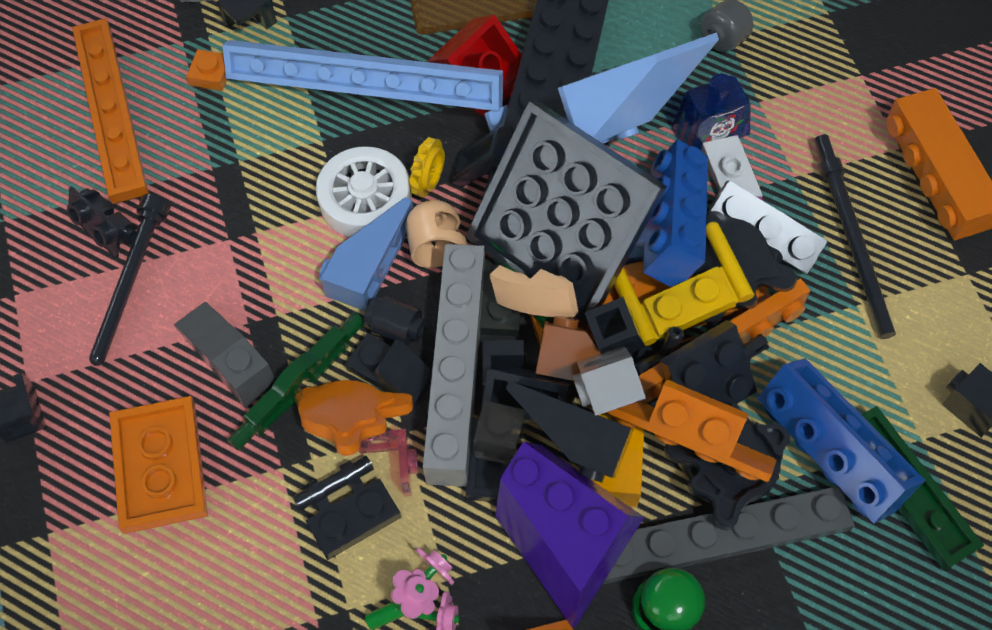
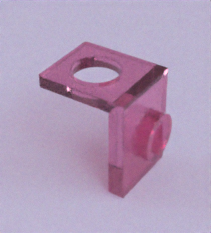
[359,429,418,496]

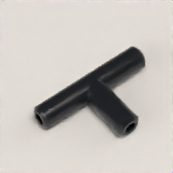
[634,326,696,376]

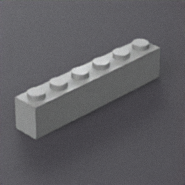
[423,244,485,487]

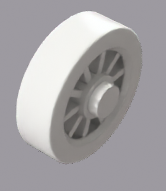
[316,147,412,237]

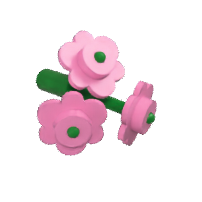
[365,547,460,630]

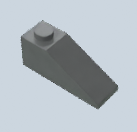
[174,301,276,408]

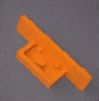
[607,380,776,482]

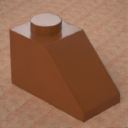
[536,316,601,381]

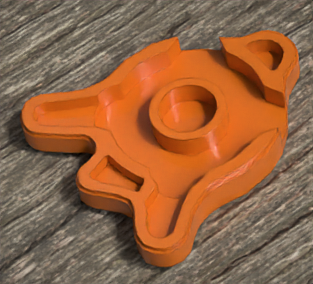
[295,380,413,456]

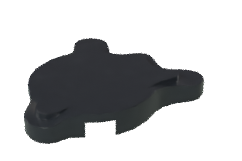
[693,211,797,324]
[664,423,790,531]

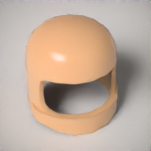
[405,200,467,268]

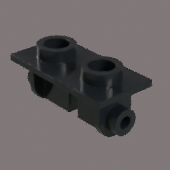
[67,186,137,258]

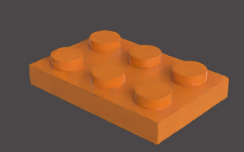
[109,396,208,534]

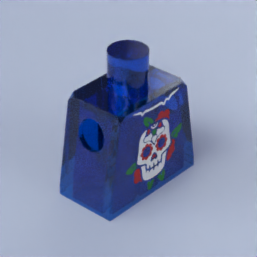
[672,73,751,150]

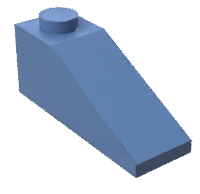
[319,197,413,312]

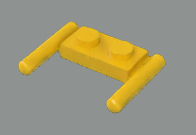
[614,222,755,346]

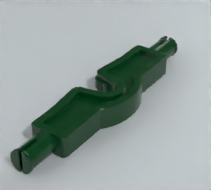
[227,312,364,451]

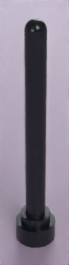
[89,194,171,366]

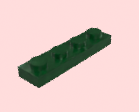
[861,406,984,572]

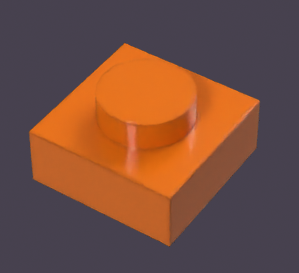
[186,49,227,91]

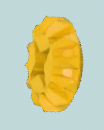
[409,137,445,197]

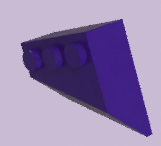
[495,442,644,628]

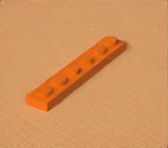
[72,18,149,204]
[639,278,811,404]

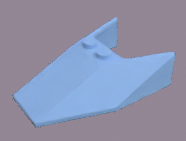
[484,33,719,143]

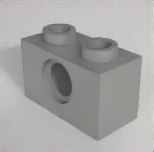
[573,345,646,416]

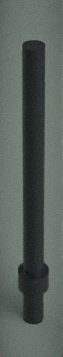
[814,134,896,339]

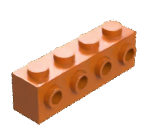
[886,88,992,241]

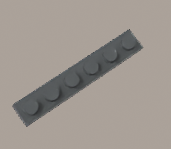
[603,486,855,584]

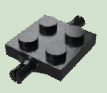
[646,320,770,407]

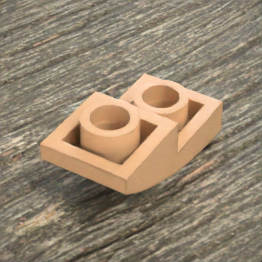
[490,265,579,317]

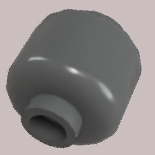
[700,0,754,52]

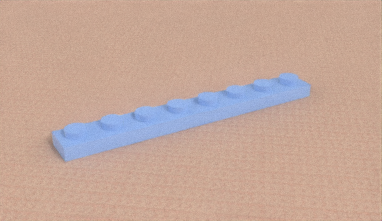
[222,40,503,111]

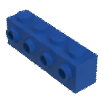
[643,139,708,287]
[757,358,926,524]

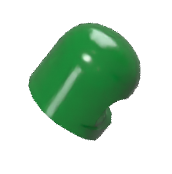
[631,567,705,630]

